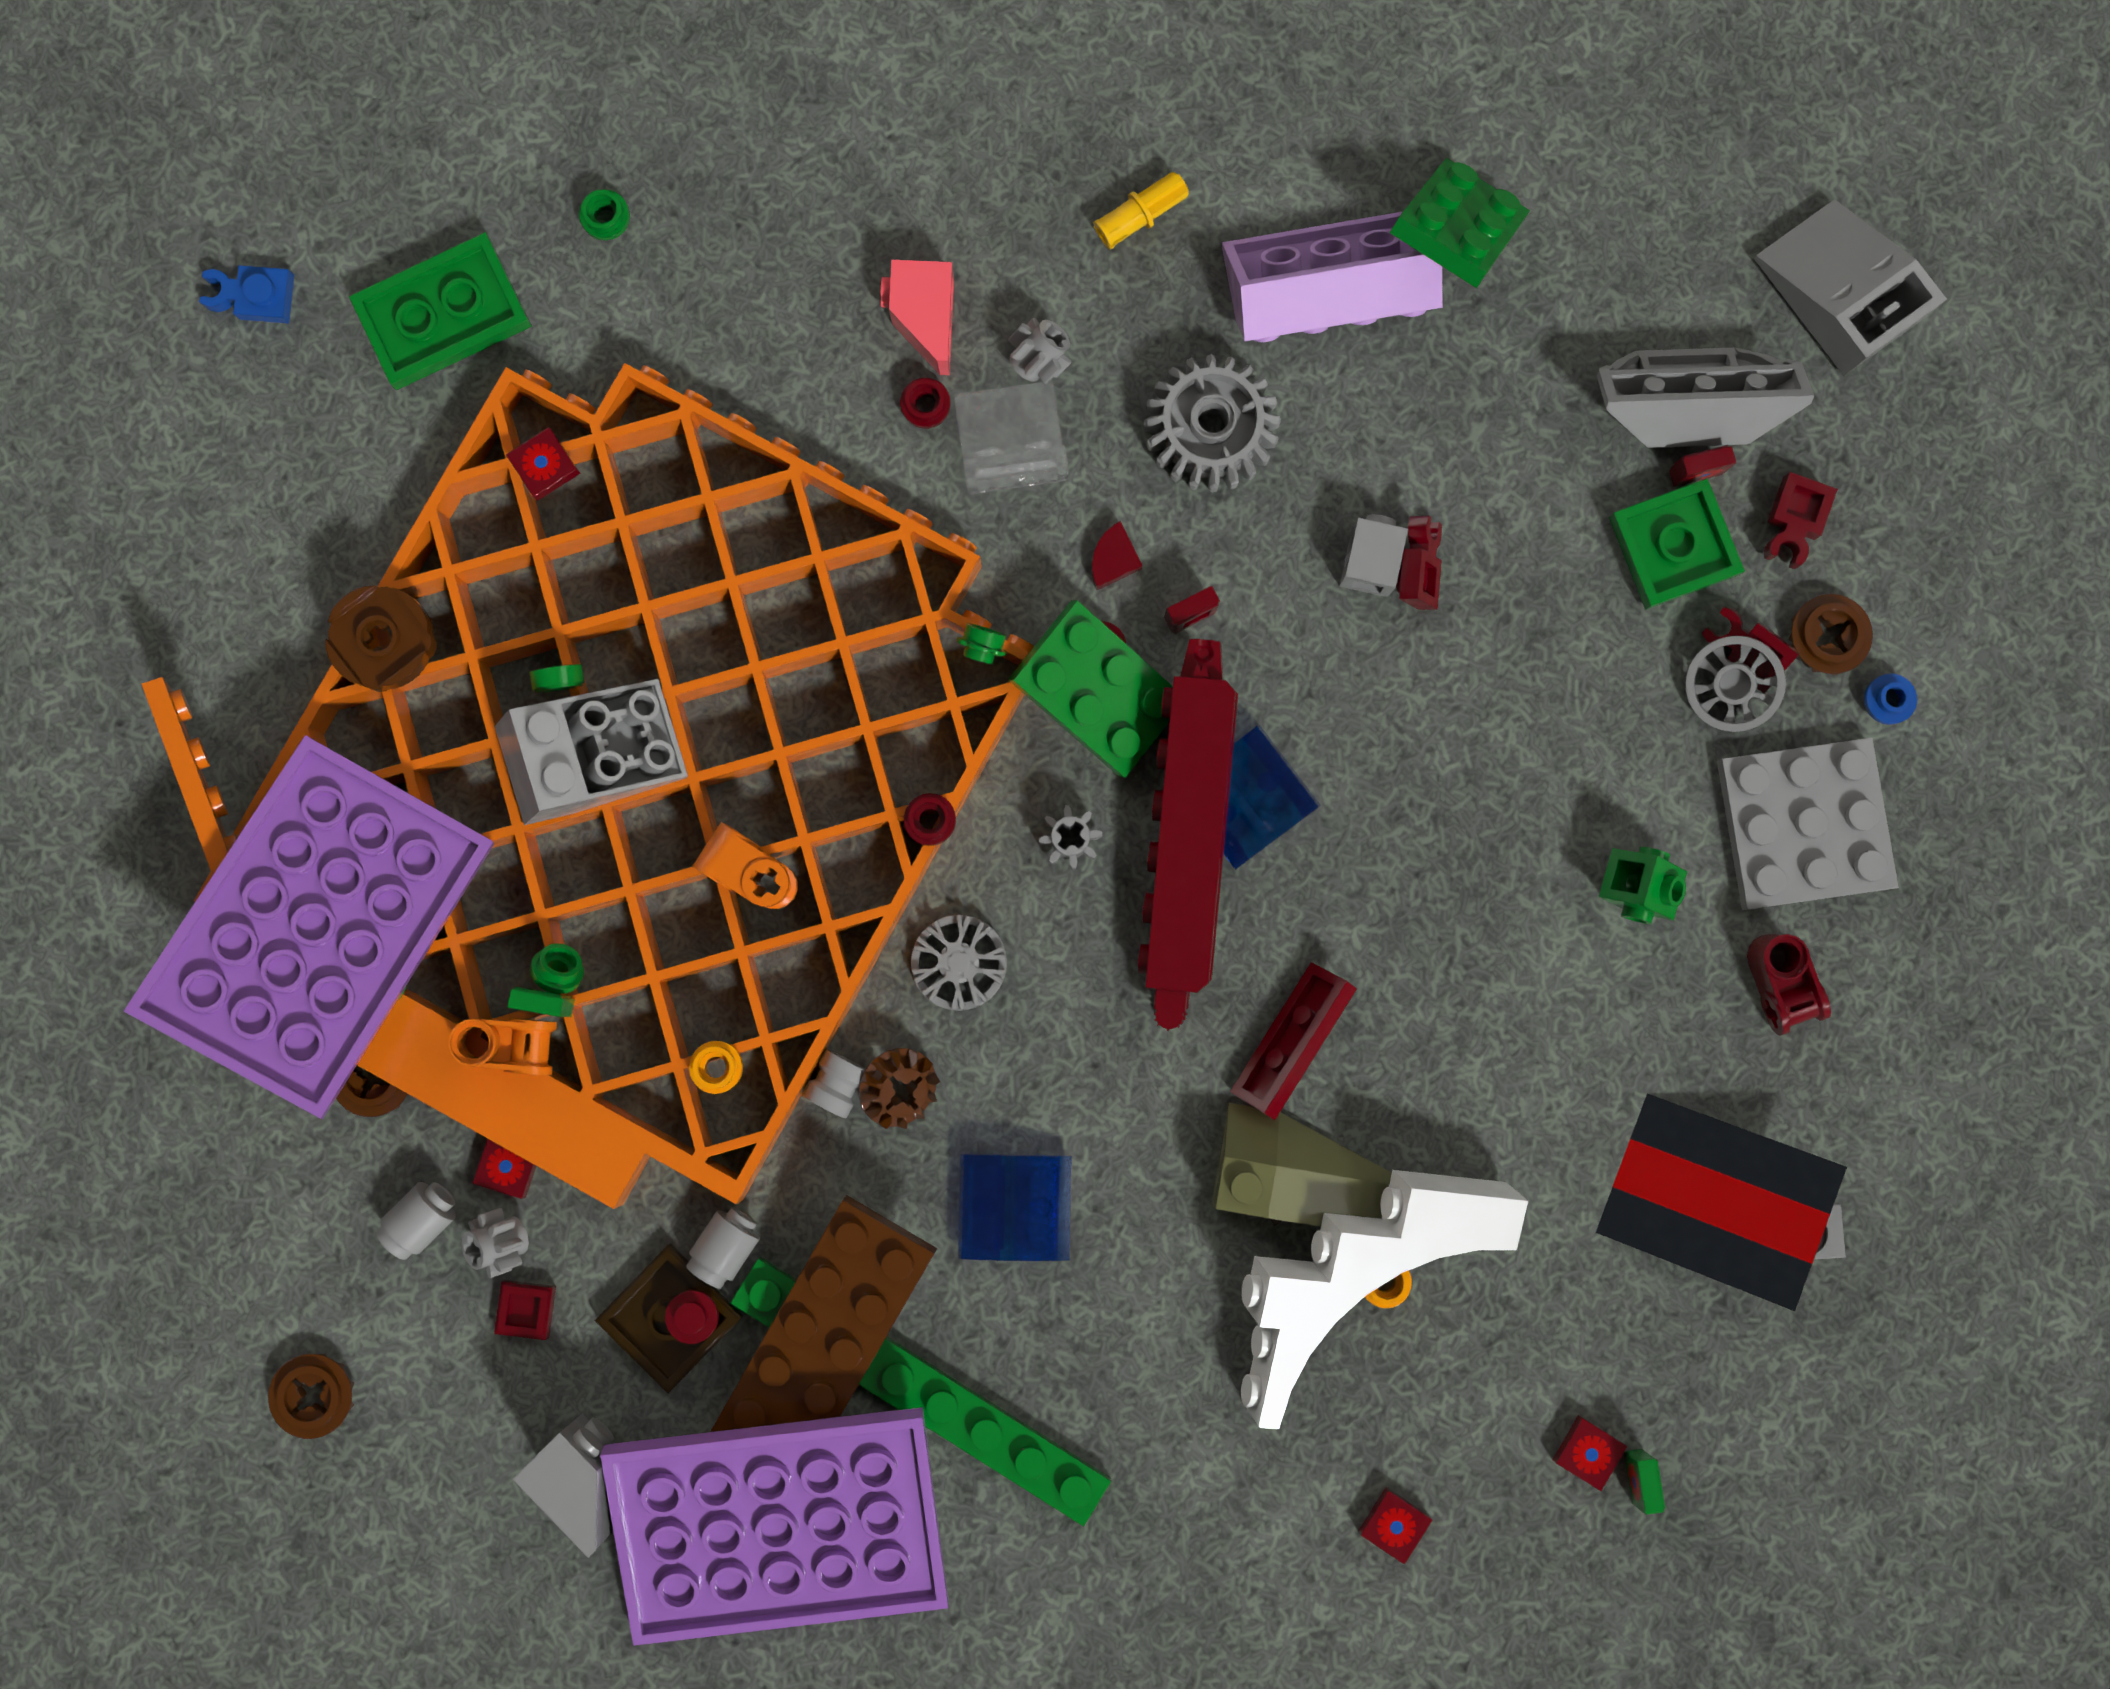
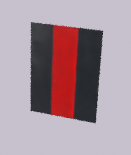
[1595,1093,1847,1311]

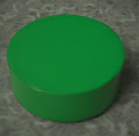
[529,664,585,693]

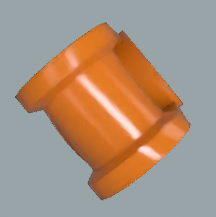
[693,822,798,909]
[447,1018,557,1075]

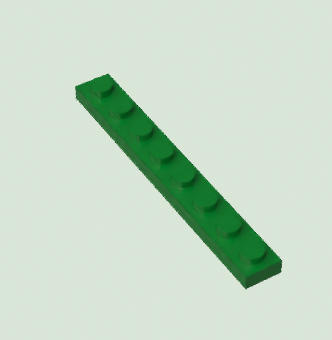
[731,1257,1111,1527]

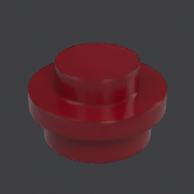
[665,1290,719,1344]

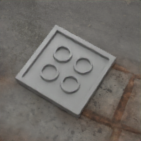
[1717,738,1899,910]

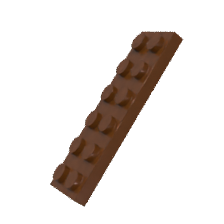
[710,1195,937,1432]

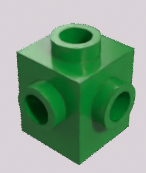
[1599,847,1687,924]

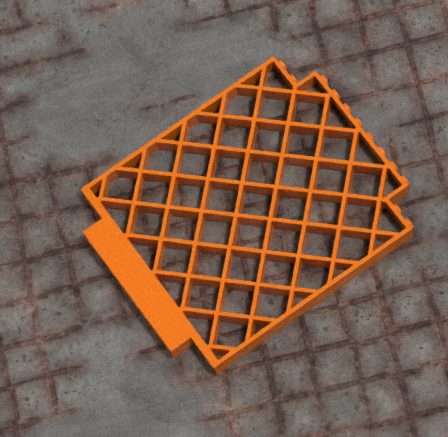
[194,363,1034,1209]

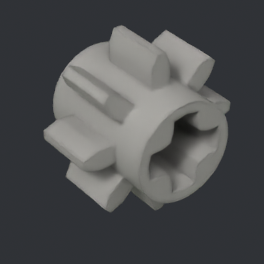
[1008,318,1071,384]
[1039,805,1102,870]
[461,1208,529,1278]

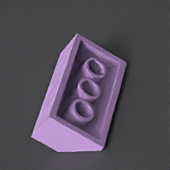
[1222,212,1443,342]

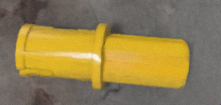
[1093,172,1189,250]

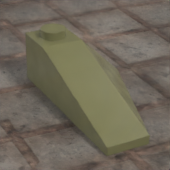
[1211,1102,1392,1226]

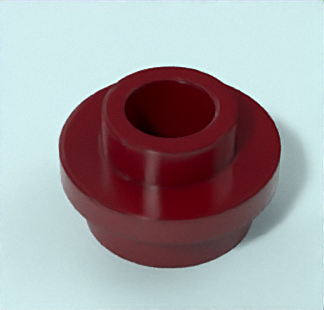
[900,378,951,429]
[904,793,956,846]

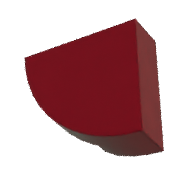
[1092,521,1143,590]

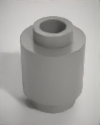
[376,1182,456,1260]
[686,1207,760,1289]

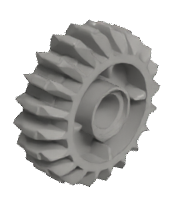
[1144,354,1281,493]

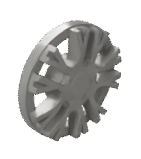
[1686,636,1786,732]
[911,915,1007,1011]

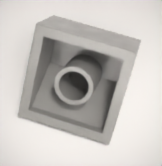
[513,1414,614,1558]

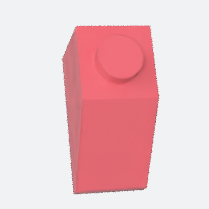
[881,260,954,375]

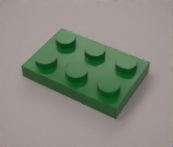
[1390,157,1530,289]
[349,232,533,391]
[1008,600,1173,778]

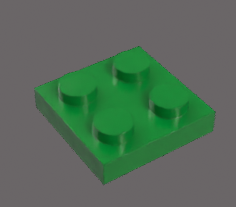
[1609,478,1745,610]

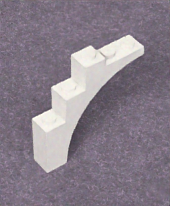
[1241,1170,1528,1429]

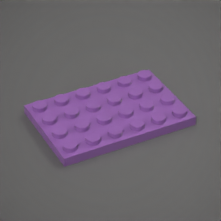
[124,735,494,1120]
[600,1407,948,1646]

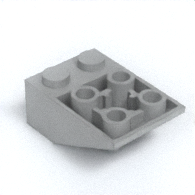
[1754,199,1947,376]
[495,679,688,825]

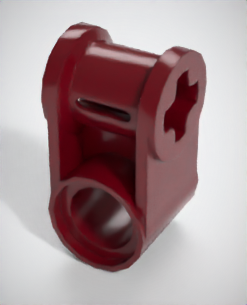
[1747,934,1831,1036]

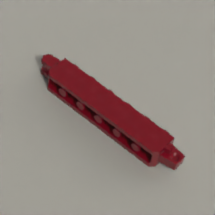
[1138,639,1239,1031]

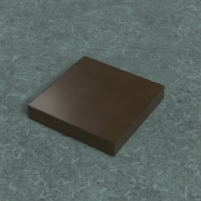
[594,1243,743,1394]

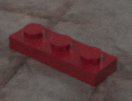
[1230,962,1357,1120]

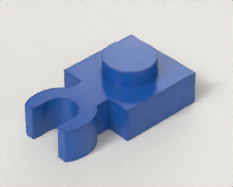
[199,265,294,323]

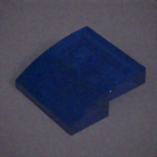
[1224,725,1321,870]
[958,1154,1072,1261]

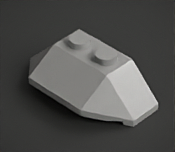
[1597,347,1814,448]

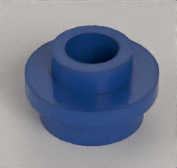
[1864,674,1917,725]

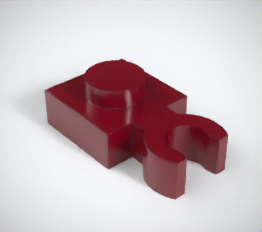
[1764,472,1838,569]
[1396,516,1442,610]
[1702,606,1800,693]

